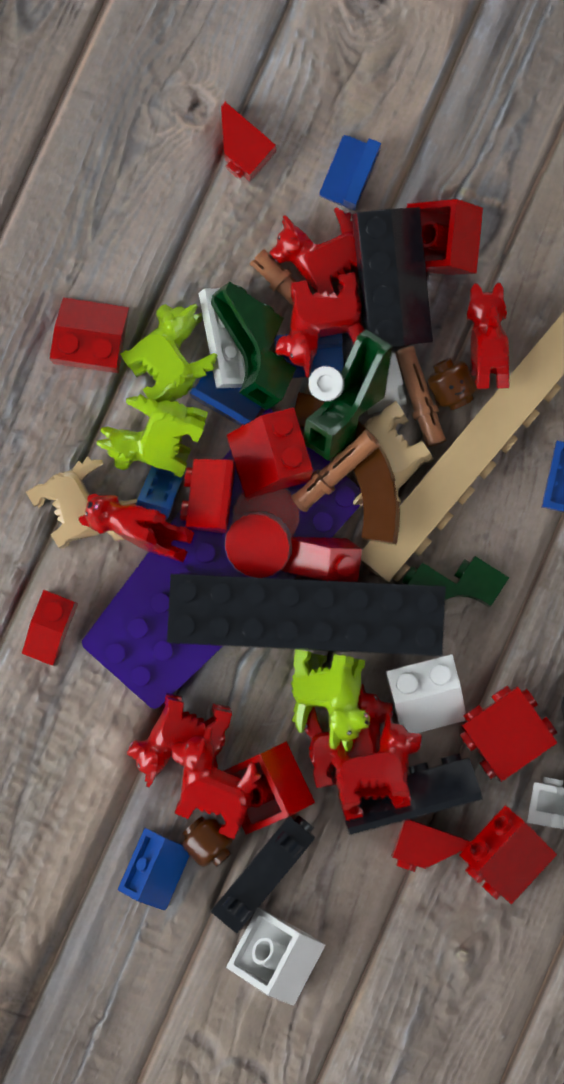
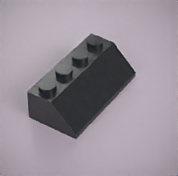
[352,207,433,347]
[337,753,483,835]

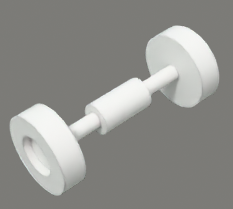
[309,366,344,401]

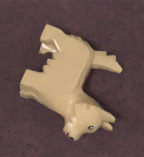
[336,401,434,509]
[26,457,137,549]

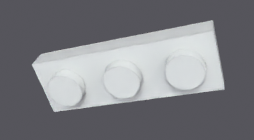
[198,288,245,388]

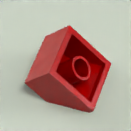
[407,199,483,275]
[50,297,129,374]
[226,407,313,499]
[180,459,235,534]
[223,741,315,835]

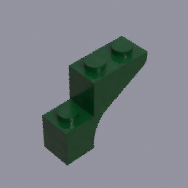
[211,281,297,410]
[304,330,393,461]
[402,556,509,607]

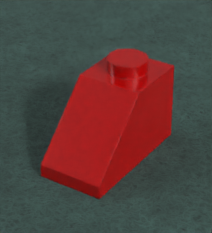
[221,102,276,182]
[281,537,362,582]
[22,589,78,666]
[391,819,470,872]

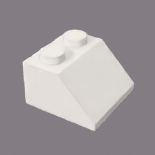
[385,654,466,733]
[226,907,325,1006]

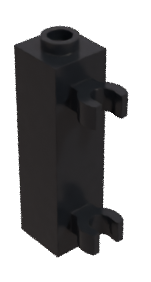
[210,815,315,934]

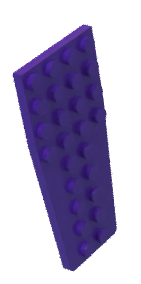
[82,408,361,709]

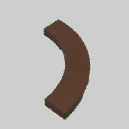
[295,392,400,545]

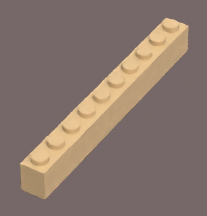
[361,312,564,584]

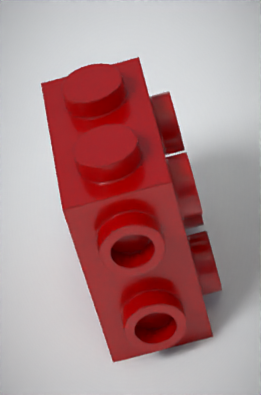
[460,685,558,782]
[459,805,557,905]

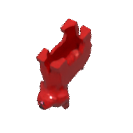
[269,207,358,296]
[275,272,365,378]
[466,283,510,389]
[79,494,195,563]
[304,684,394,788]
[126,693,232,787]
[329,713,422,820]
[172,727,261,839]

